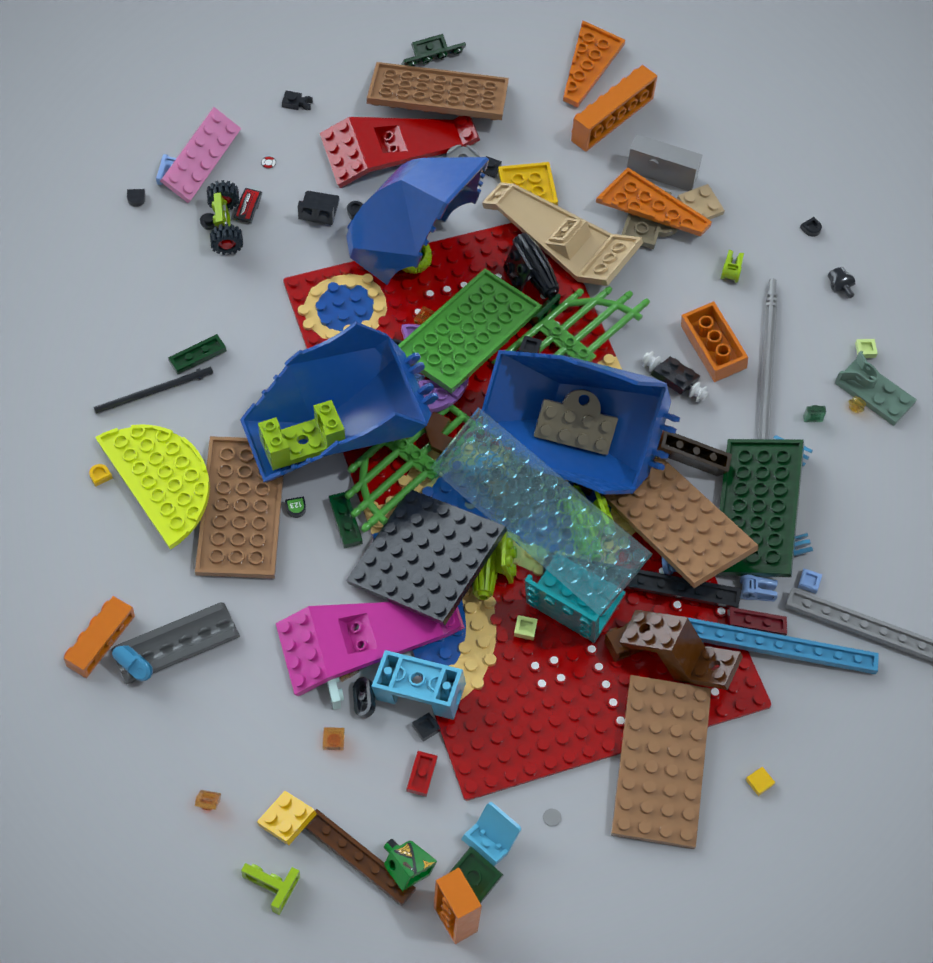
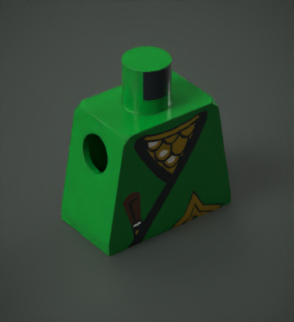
[384,839,437,891]

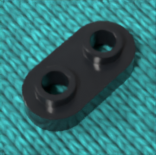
[353,677,376,718]

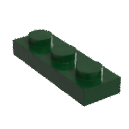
[168,334,227,375]
[328,491,363,549]

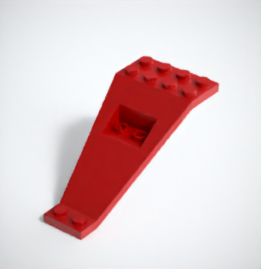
[319,116,480,188]

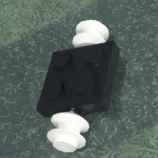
[642,351,708,402]

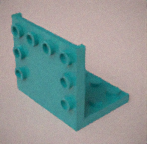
[525,553,626,643]

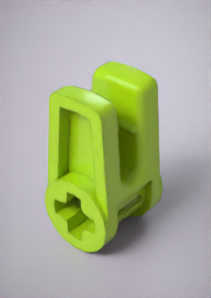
[720,250,744,283]

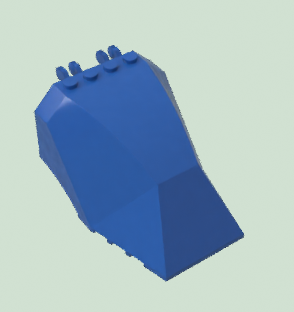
[346,157,489,285]
[240,321,439,483]
[478,350,680,494]

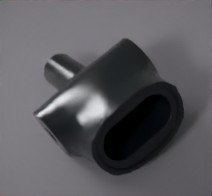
[827,267,856,298]

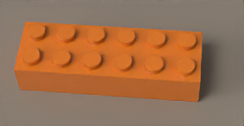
[571,65,658,152]

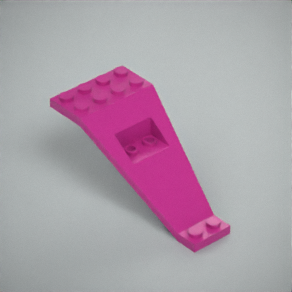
[275,602,465,696]

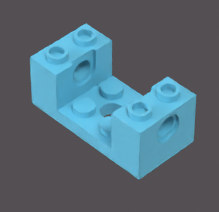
[372,650,466,720]

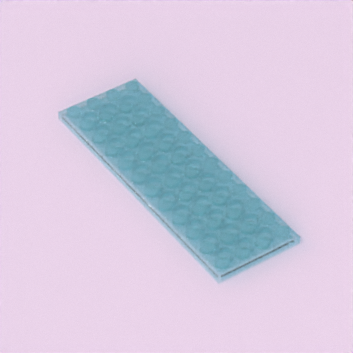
[430,407,652,616]

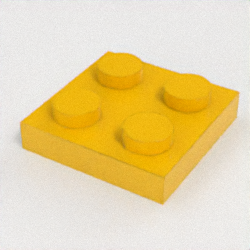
[257,791,317,846]

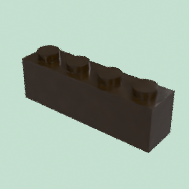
[657,430,732,477]

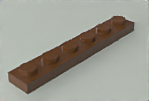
[305,809,416,906]

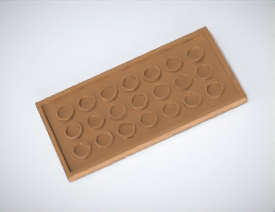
[367,62,509,120]
[195,436,284,579]
[600,457,758,588]
[611,675,711,849]

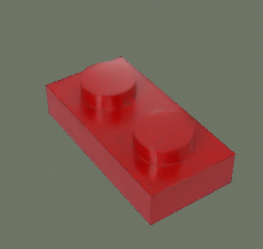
[406,751,438,797]

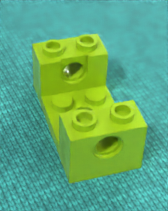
[258,400,345,470]

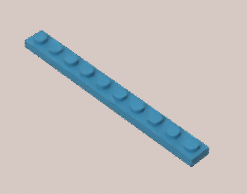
[682,616,879,674]

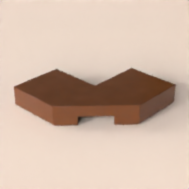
[424,411,457,458]

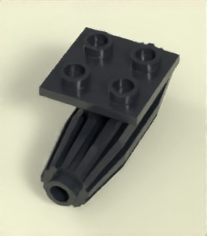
[503,233,560,298]

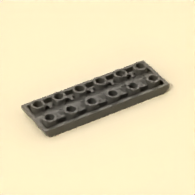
[111,602,240,685]

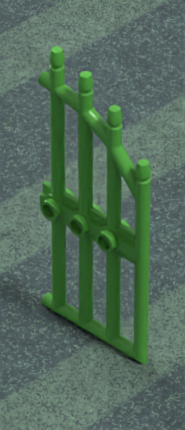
[491,286,650,365]
[344,405,487,533]

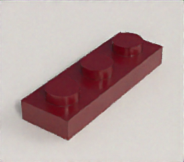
[727,607,787,636]

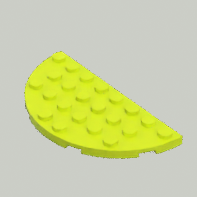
[95,424,210,550]

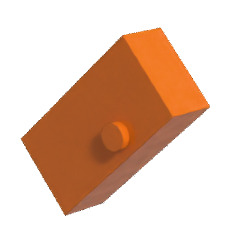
[681,301,748,382]
[434,868,482,944]

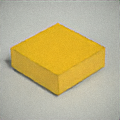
[745,766,776,796]

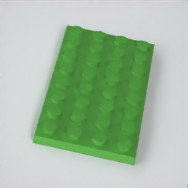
[398,269,542,393]

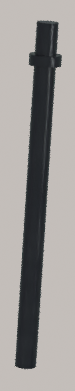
[93,366,213,414]

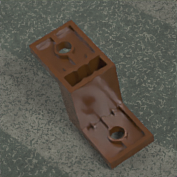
[619,610,743,690]

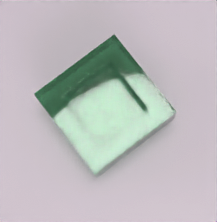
[803,405,826,422]

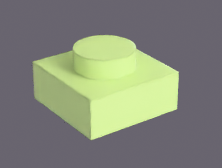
[855,339,878,358]
[514,615,538,640]

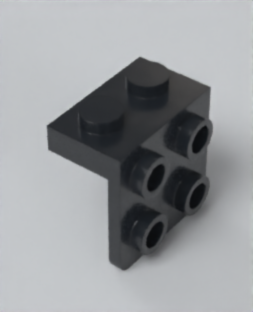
[297,191,340,225]

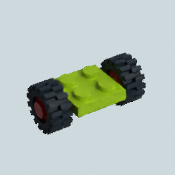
[206,180,243,255]

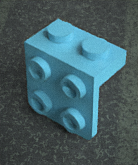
[461,802,521,866]

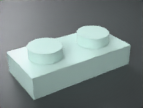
[327,677,344,710]

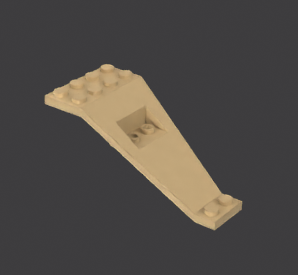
[482,182,643,286]

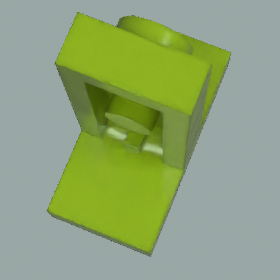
[241,863,300,915]

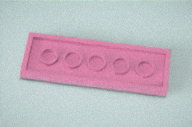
[160,107,241,203]

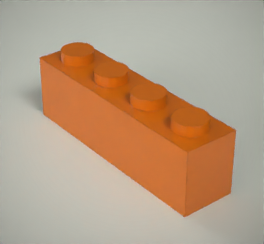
[64,596,135,678]

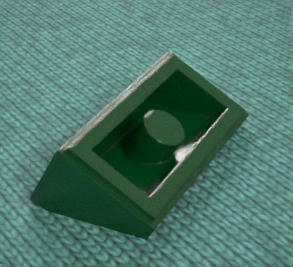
[529,293,561,326]

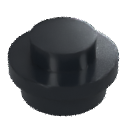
[200,213,216,230]

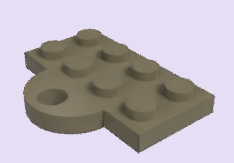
[621,191,679,249]
[534,389,618,455]

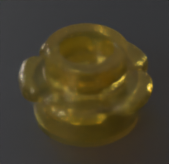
[848,396,866,413]

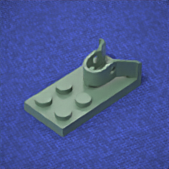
[835,351,917,426]

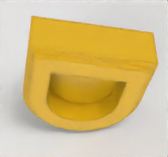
[89,464,113,487]

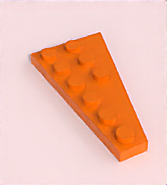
[563,20,625,108]
[596,168,712,237]

